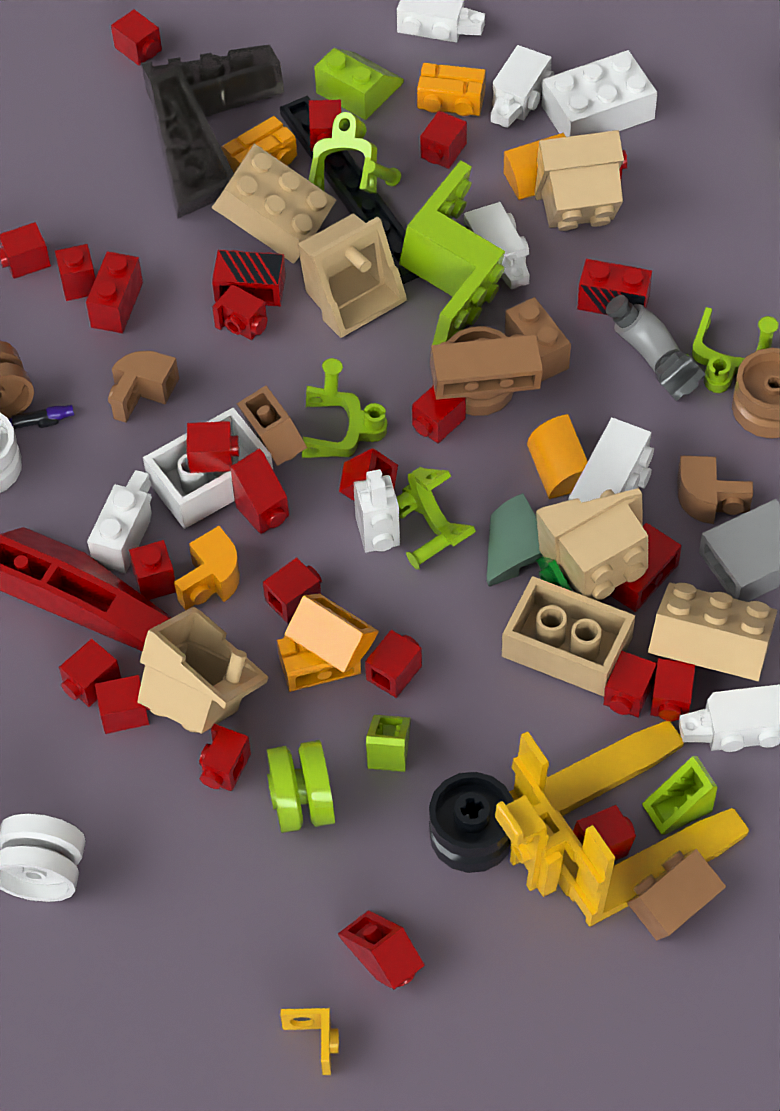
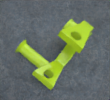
[308,112,401,194]
[692,307,779,393]
[302,358,388,458]
[396,467,476,570]

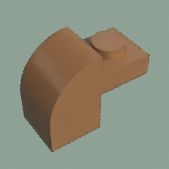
[108,351,179,423]
[678,456,753,524]

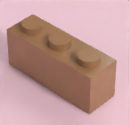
[430,334,543,400]

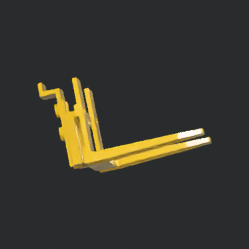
[495,721,749,927]

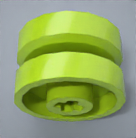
[267,740,335,833]

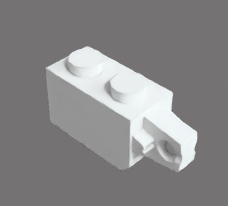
[397,0,485,43]
[491,45,554,128]
[464,202,530,289]
[353,469,400,553]
[87,470,152,574]
[679,684,780,752]

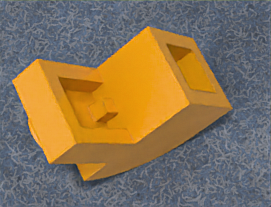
[174,526,240,611]

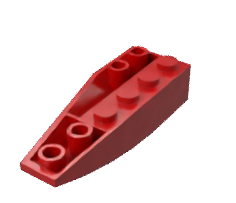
[0,527,172,651]

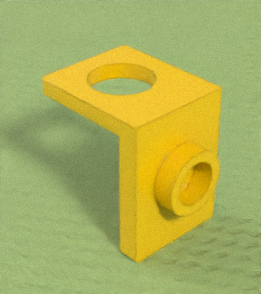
[280,1008,339,1075]

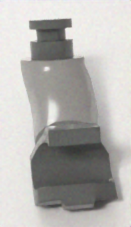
[605,295,706,402]

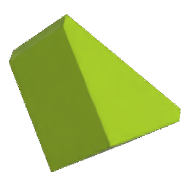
[366,715,411,772]
[642,756,718,835]

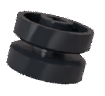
[429,772,514,873]

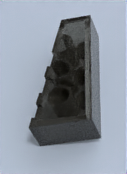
[141,44,284,129]
[149,66,234,219]

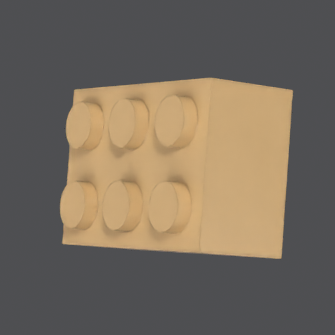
[212,143,336,264]
[502,576,635,697]
[648,582,778,682]

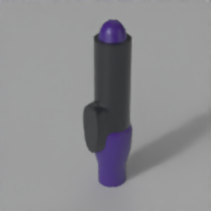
[9,405,74,429]

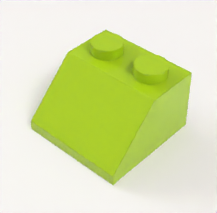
[314,48,404,120]

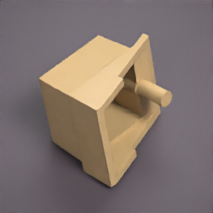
[535,130,624,231]
[298,213,407,338]
[536,488,648,601]
[137,607,268,734]

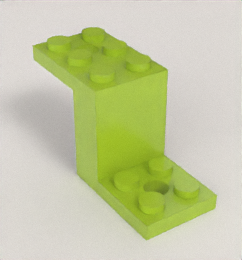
[399,160,505,345]

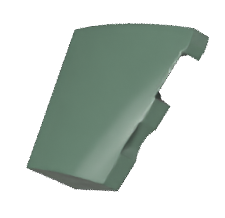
[486,493,543,586]

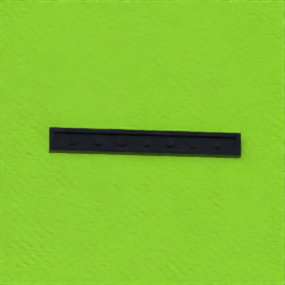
[280,95,419,284]

